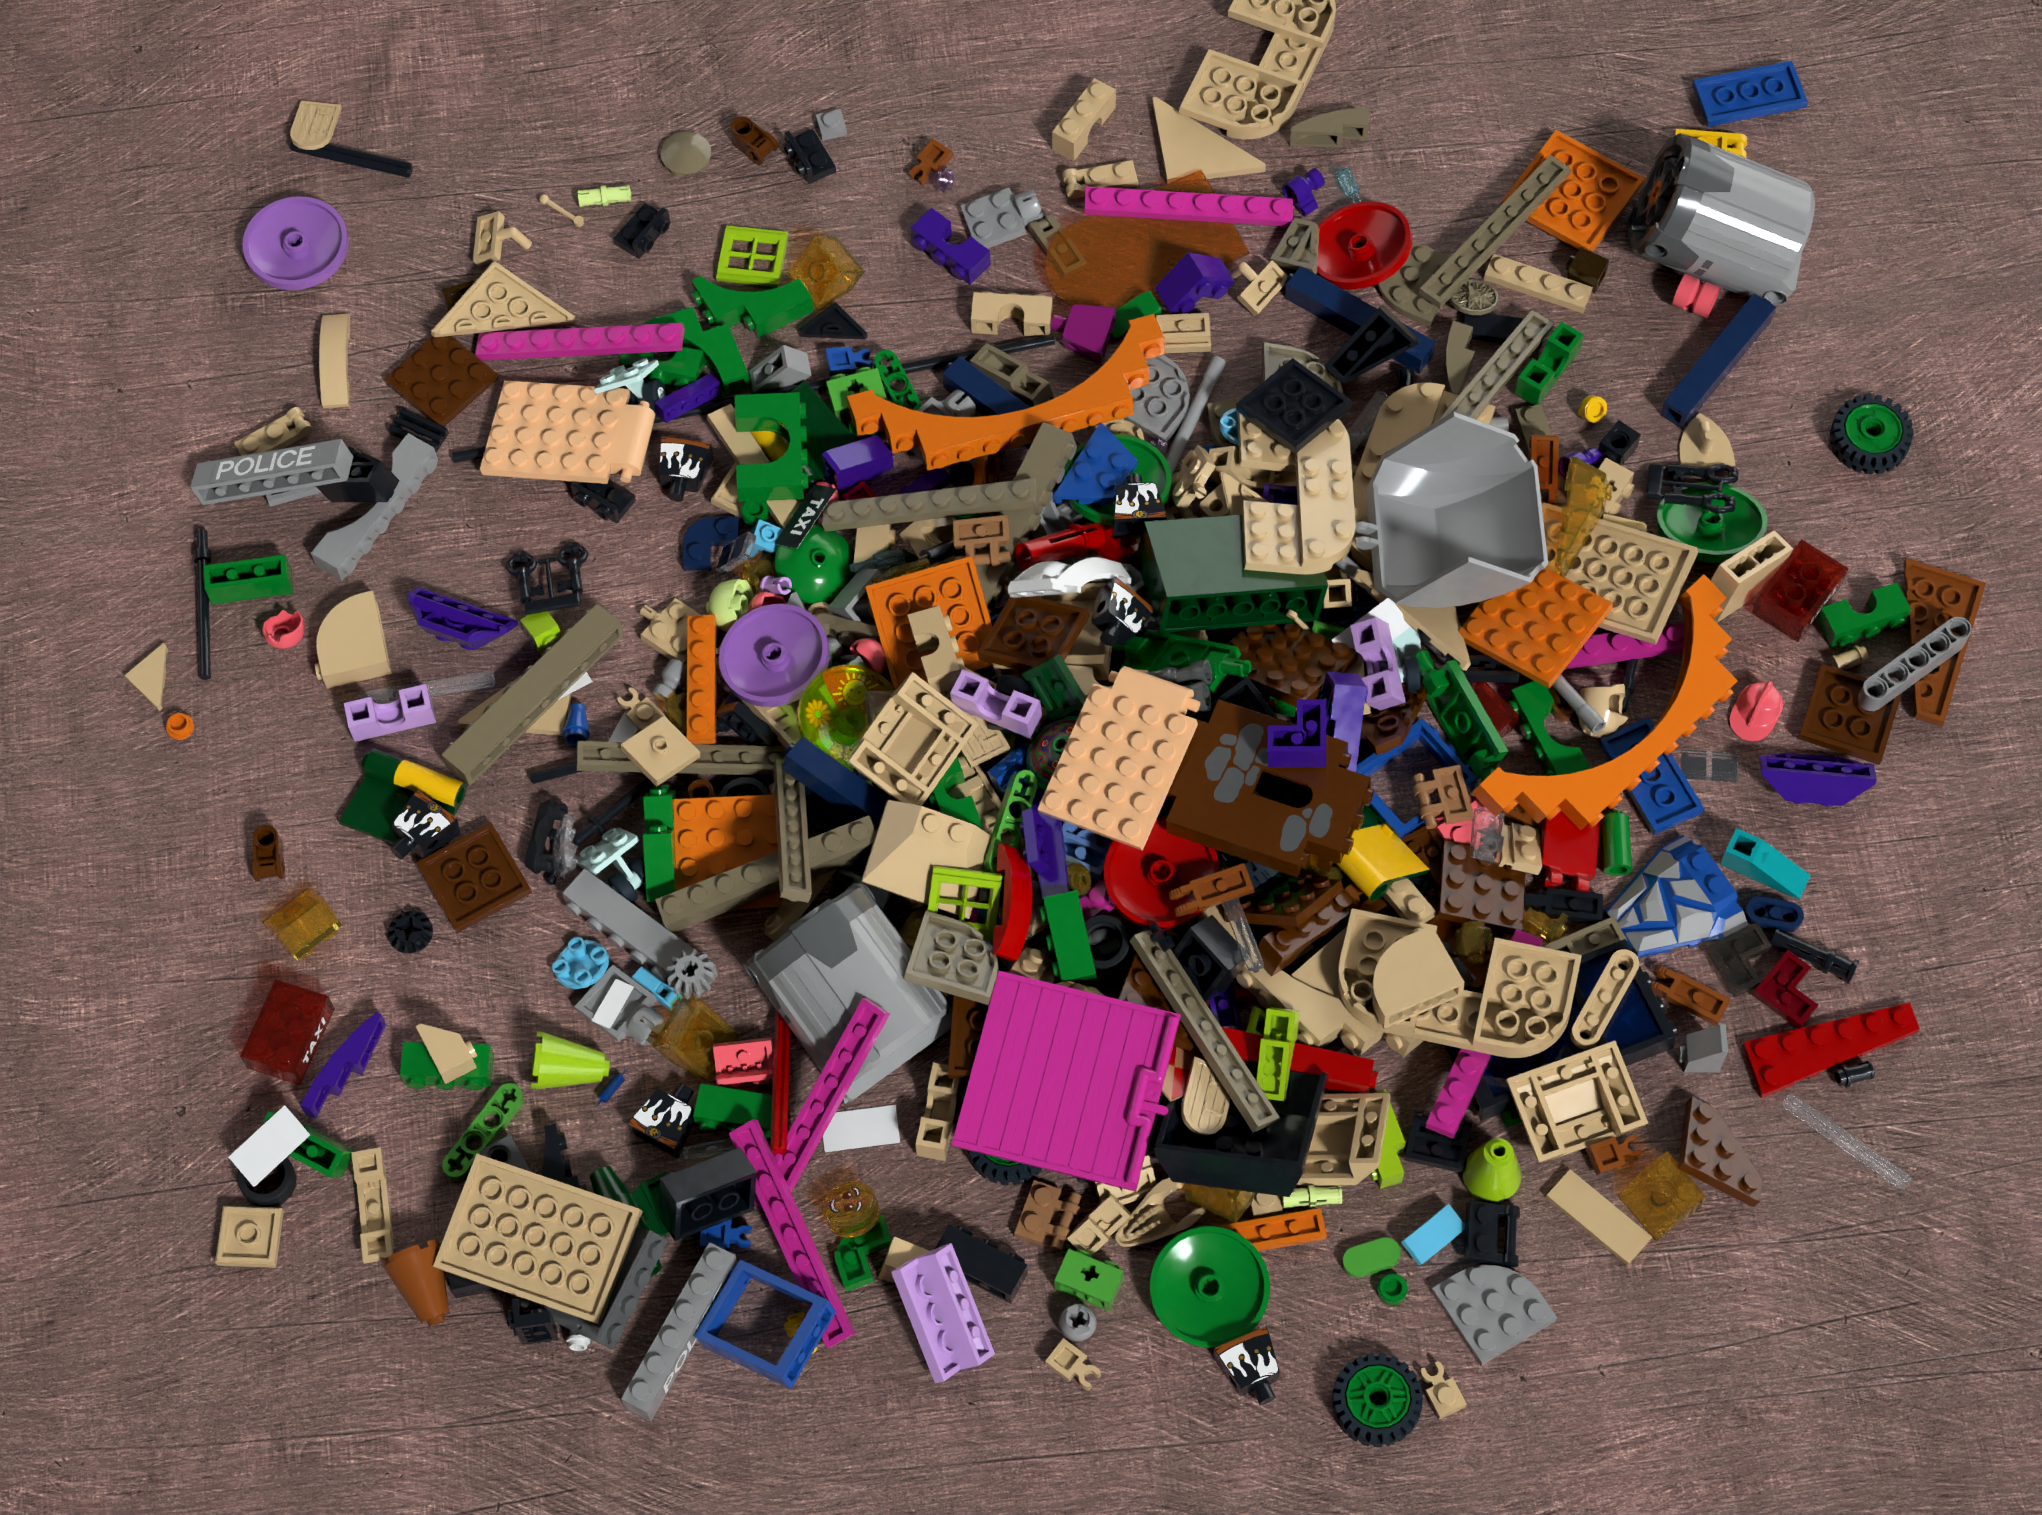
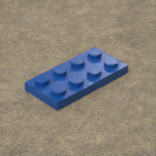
[1692,61,1808,127]
[1598,717,1705,836]

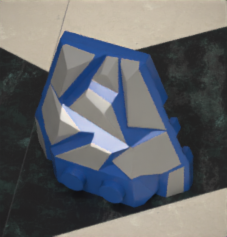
[1604,835,1748,958]

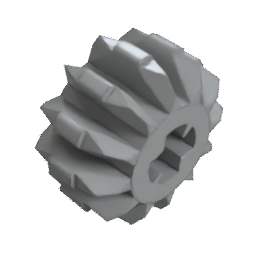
[666,949,716,999]

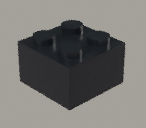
[1173,915,1250,1003]

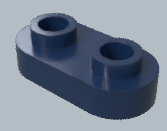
[1745,896,1804,932]

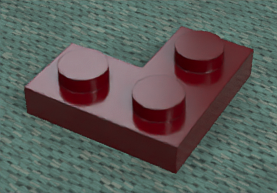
[1753,950,1818,1029]

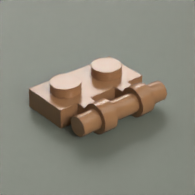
[953,515,1012,568]
[1412,765,1474,829]
[1014,1180,1081,1251]

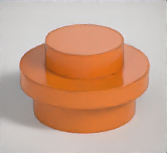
[166,713,194,740]

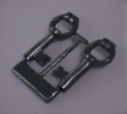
[1645,463,1739,514]
[505,542,589,615]

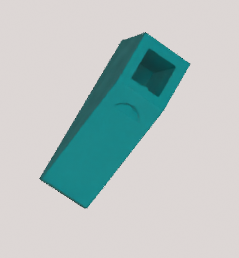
[1720,828,1811,900]

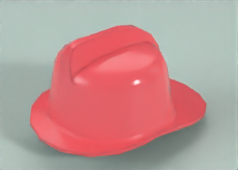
[1729,681,1784,742]

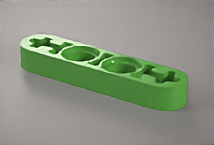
[983,770,1038,875]
[442,1083,524,1182]

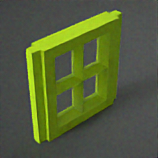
[716,225,788,287]
[928,866,1003,941]

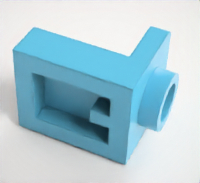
[743,519,783,558]

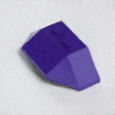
[406,587,518,650]
[1759,753,1877,806]

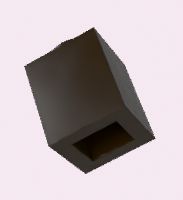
[1565,247,1609,294]

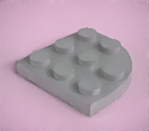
[1124,355,1190,445]
[1431,1265,1557,1366]

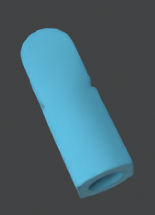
[632,966,683,1011]

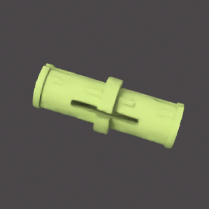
[578,185,632,207]
[1281,1185,1342,1208]

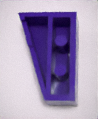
[1320,672,1368,772]

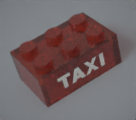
[1752,539,1849,642]
[240,979,335,1085]

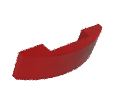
[993,843,1032,962]

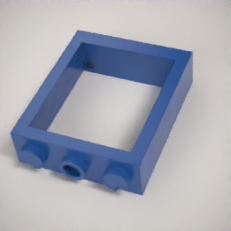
[1356,718,1477,838]
[694,1259,837,1389]

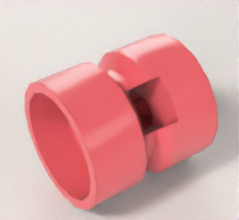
[1672,273,1720,319]

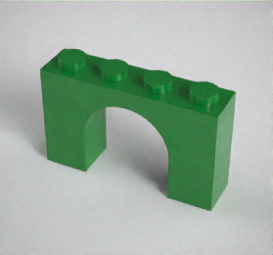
[735,392,809,502]

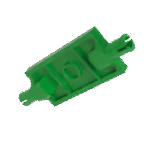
[1112,629,1252,694]
[1414,650,1508,783]

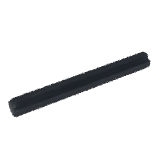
[290,141,413,178]

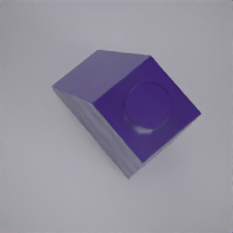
[822,435,894,499]

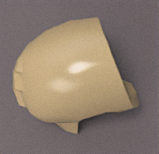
[1578,684,1629,738]

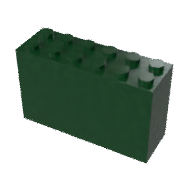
[1136,515,1328,633]

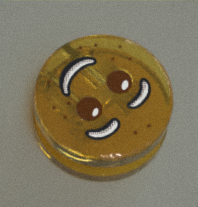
[822,1181,881,1238]

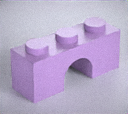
[1350,617,1405,710]
[950,669,1042,738]
[344,684,436,742]

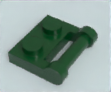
[1021,654,1087,722]

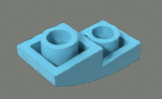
[1401,1204,1465,1266]

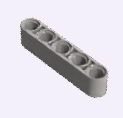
[1858,617,1972,711]

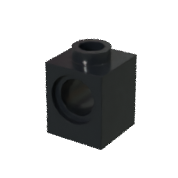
[1598,420,1641,466]

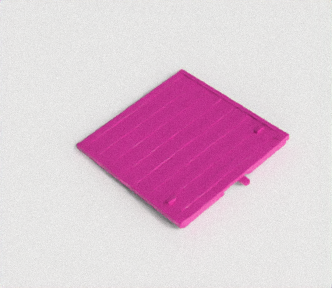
[951,970,1181,1192]

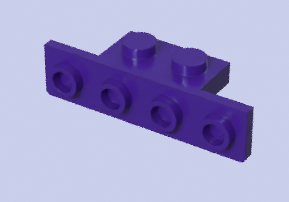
[1020,791,1070,902]

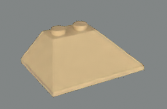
[847,672,979,806]
[861,800,991,920]
[1506,1041,1648,1163]
[1297,1093,1391,1186]

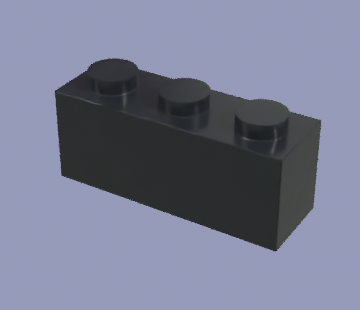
[935,1224,1028,1304]

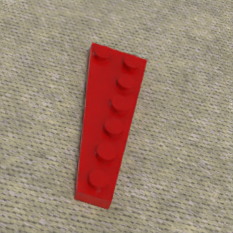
[1742,1002,1920,1098]

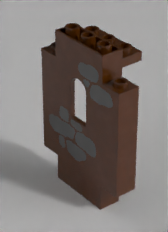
[1163,699,1374,877]

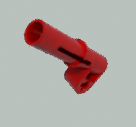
[1015,522,1139,570]

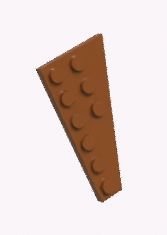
[1903,558,1986,727]

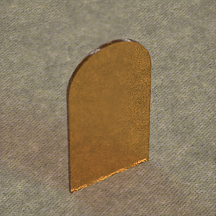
[1045,170,1249,311]

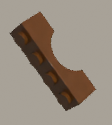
[1252,888,1361,977]

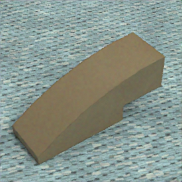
[1290,108,1369,148]
[1444,321,1475,395]
[970,343,1053,407]

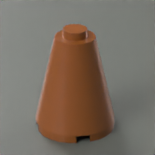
[382,1239,450,1327]

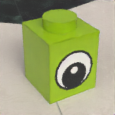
[520,611,562,656]

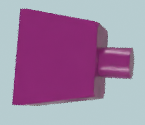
[1051,304,1117,363]

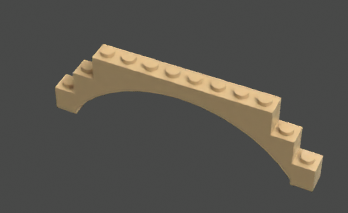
[1168,807,1424,1057]

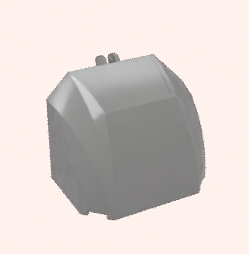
[1355,412,1548,608]

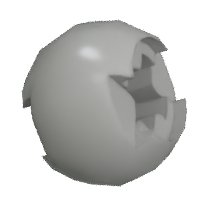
[1059,1303,1097,1342]

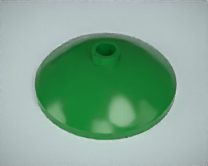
[774,525,854,604]

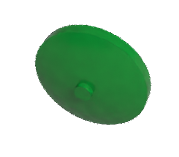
[1063,434,1172,526]
[1656,482,1768,563]
[1150,1226,1270,1348]

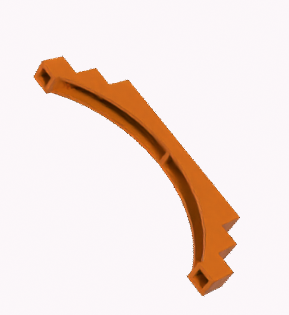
[847,314,1165,471]
[1472,574,1738,831]

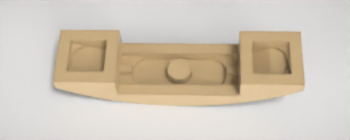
[319,314,350,408]
[351,1147,394,1264]

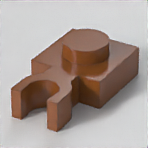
[908,138,954,186]
[1585,1135,1642,1176]

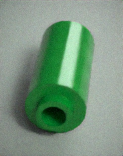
[1601,810,1633,876]

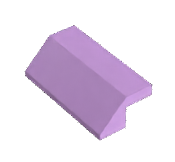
[891,1243,995,1383]

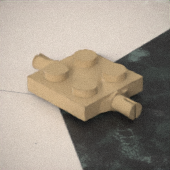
[1170,445,1216,511]
[640,598,718,665]

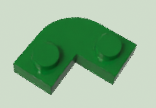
[835,1215,892,1292]

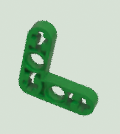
[849,350,921,441]

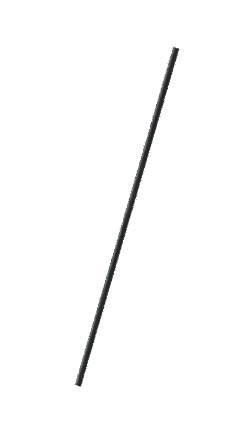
[452,334,1055,463]

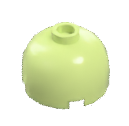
[706,579,754,633]

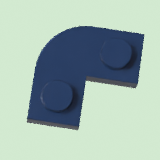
[683,517,739,571]

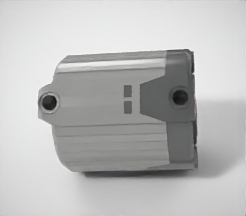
[1627,133,1815,306]
[744,882,953,1104]

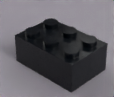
[659,1148,757,1241]

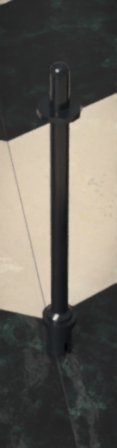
[572,715,731,846]

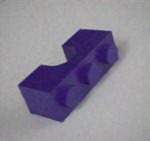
[911,207,991,285]

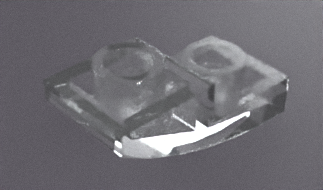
[1470,806,1505,865]
[553,814,578,880]

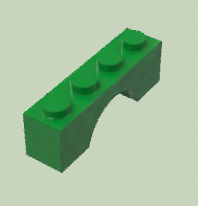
[1508,681,1591,776]

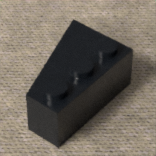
[1324,305,1422,384]
[316,446,400,503]

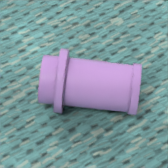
[759,575,792,595]

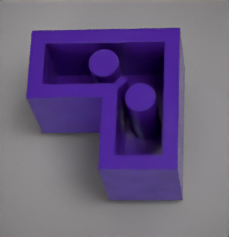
[1154,252,1235,314]
[1267,699,1326,767]

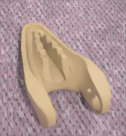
[1115,1178,1206,1247]

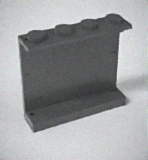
[520,1226,668,1350]

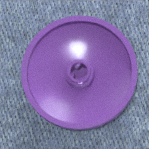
[242,196,349,290]
[719,604,830,707]

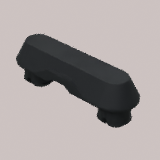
[525,798,568,874]

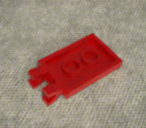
[1540,811,1602,892]

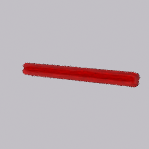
[771,1011,791,1155]

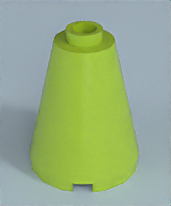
[530,1031,610,1090]
[1463,1138,1522,1204]

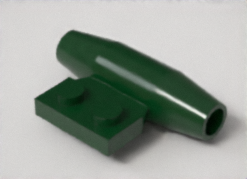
[590,1166,670,1277]

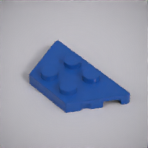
[1053,423,1138,505]

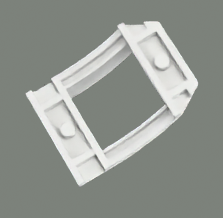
[1008,557,1131,598]

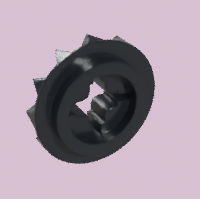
[387,909,433,954]

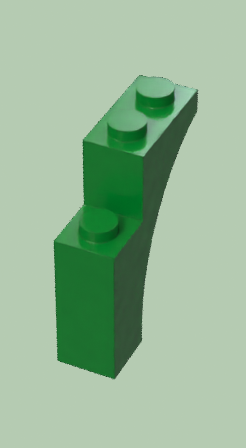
[690,276,814,339]
[643,306,751,396]
[643,784,677,902]

